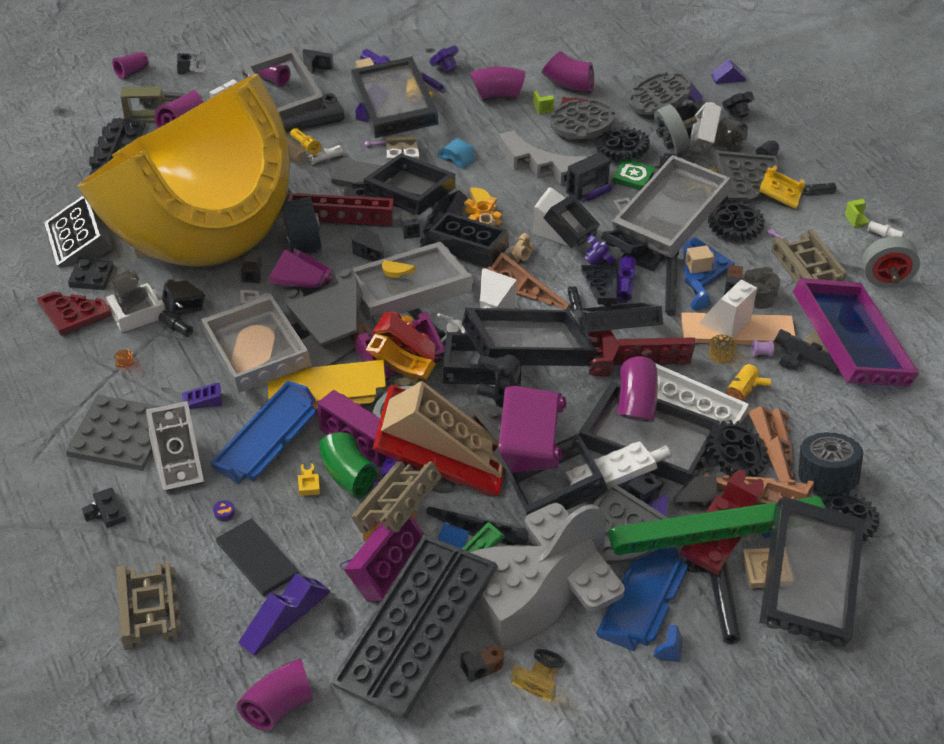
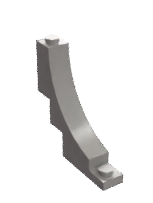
[498,131,596,186]

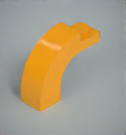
[366,334,435,380]

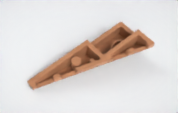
[748,406,795,482]

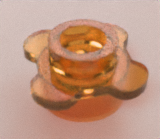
[114,349,134,367]

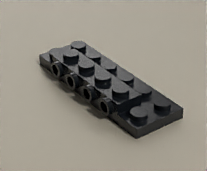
[89,118,146,176]

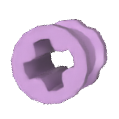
[751,340,774,357]

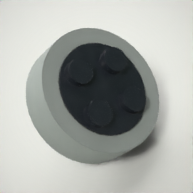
[654,104,697,155]

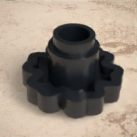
[722,92,755,119]

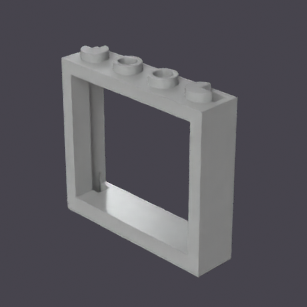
[241,48,324,119]

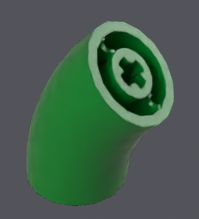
[319,432,377,498]

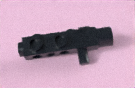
[774,329,840,372]

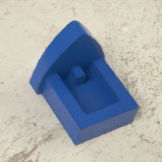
[690,279,711,310]
[438,522,470,549]
[654,625,683,662]

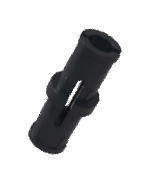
[158,310,193,337]

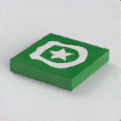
[612,159,655,190]

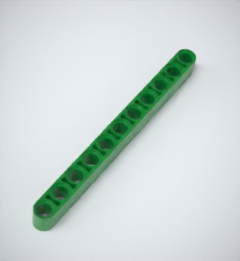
[607,496,826,555]

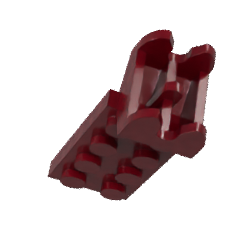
[588,330,696,377]
[679,470,764,576]

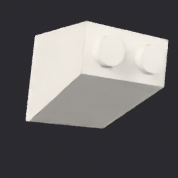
[533,187,585,245]
[480,268,517,333]
[700,280,757,340]

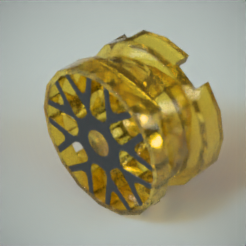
[708,334,736,363]

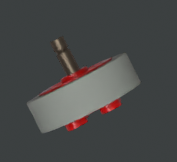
[862,236,920,287]

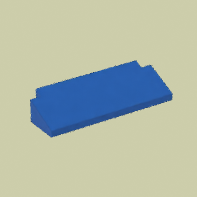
[210,381,317,484]
[596,547,688,651]

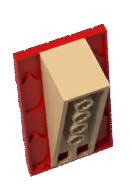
[372,381,504,497]

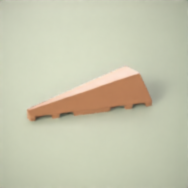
[480,252,571,310]
[704,474,814,505]

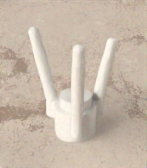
[437,313,466,343]

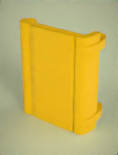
[759,165,805,209]

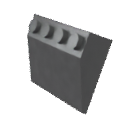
[44,196,113,268]

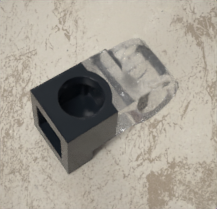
[177,53,206,74]

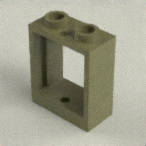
[120,86,166,123]

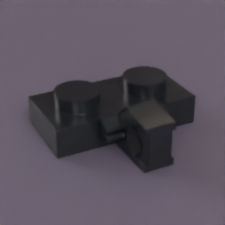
[82,487,126,528]

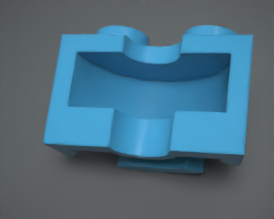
[437,138,475,169]

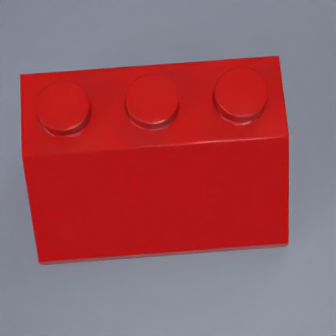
[373,311,436,361]

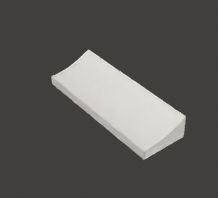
[655,363,749,424]

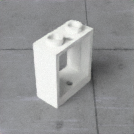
[689,102,721,154]
[106,283,165,333]

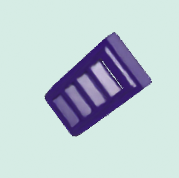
[182,383,222,409]

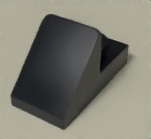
[302,49,333,74]

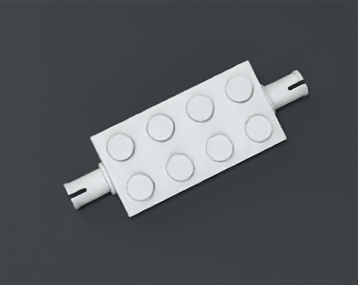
[566,441,671,485]

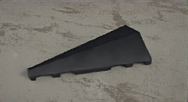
[420,190,469,248]
[426,506,529,546]

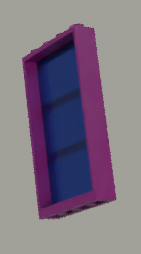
[792,278,919,387]

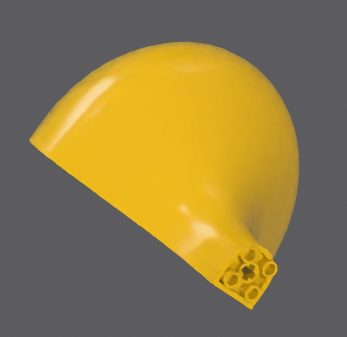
[77,73,290,267]

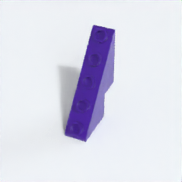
[238,573,331,655]

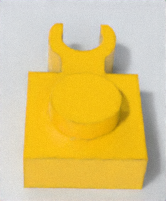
[298,463,320,496]

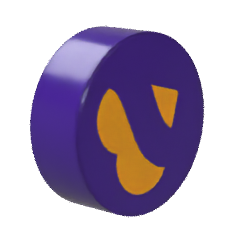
[213,500,235,521]

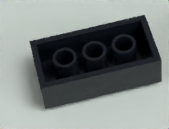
[429,212,509,267]

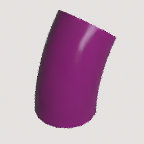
[541,51,594,92]
[470,66,525,100]
[154,90,204,128]
[617,356,658,423]
[237,658,313,731]

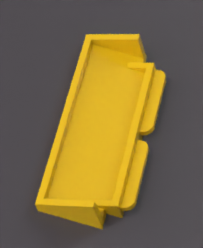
[268,360,387,409]

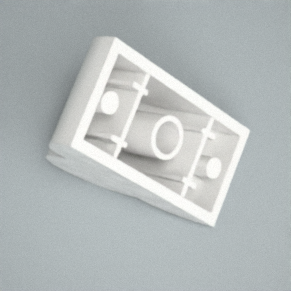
[146,401,204,490]

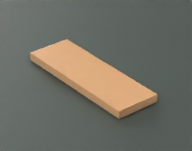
[681,312,795,346]

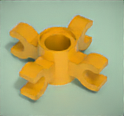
[464,196,502,226]

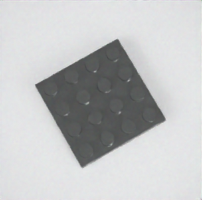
[66,395,161,471]

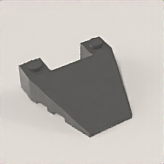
[283,267,363,346]

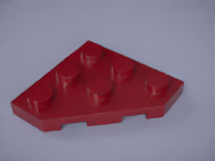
[37,292,112,336]

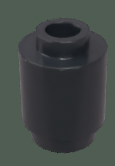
[756,140,779,156]

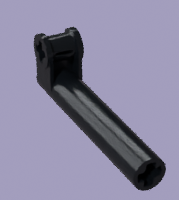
[282,93,345,132]
[684,559,741,644]

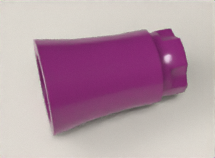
[112,52,149,79]
[255,65,291,87]

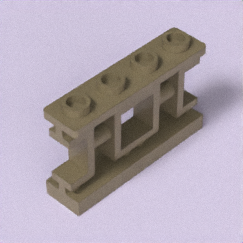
[771,229,847,284]
[351,462,441,533]
[116,559,182,650]

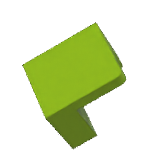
[533,91,555,114]
[845,199,870,228]

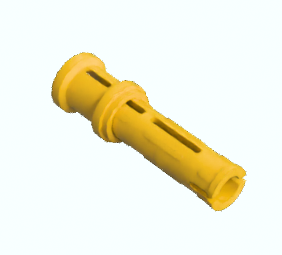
[290,128,321,155]

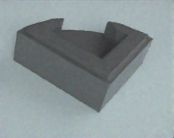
[432,477,453,493]

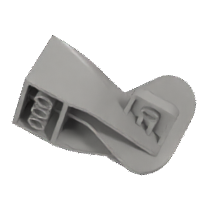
[470,503,624,650]

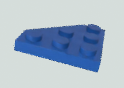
[683,237,735,288]

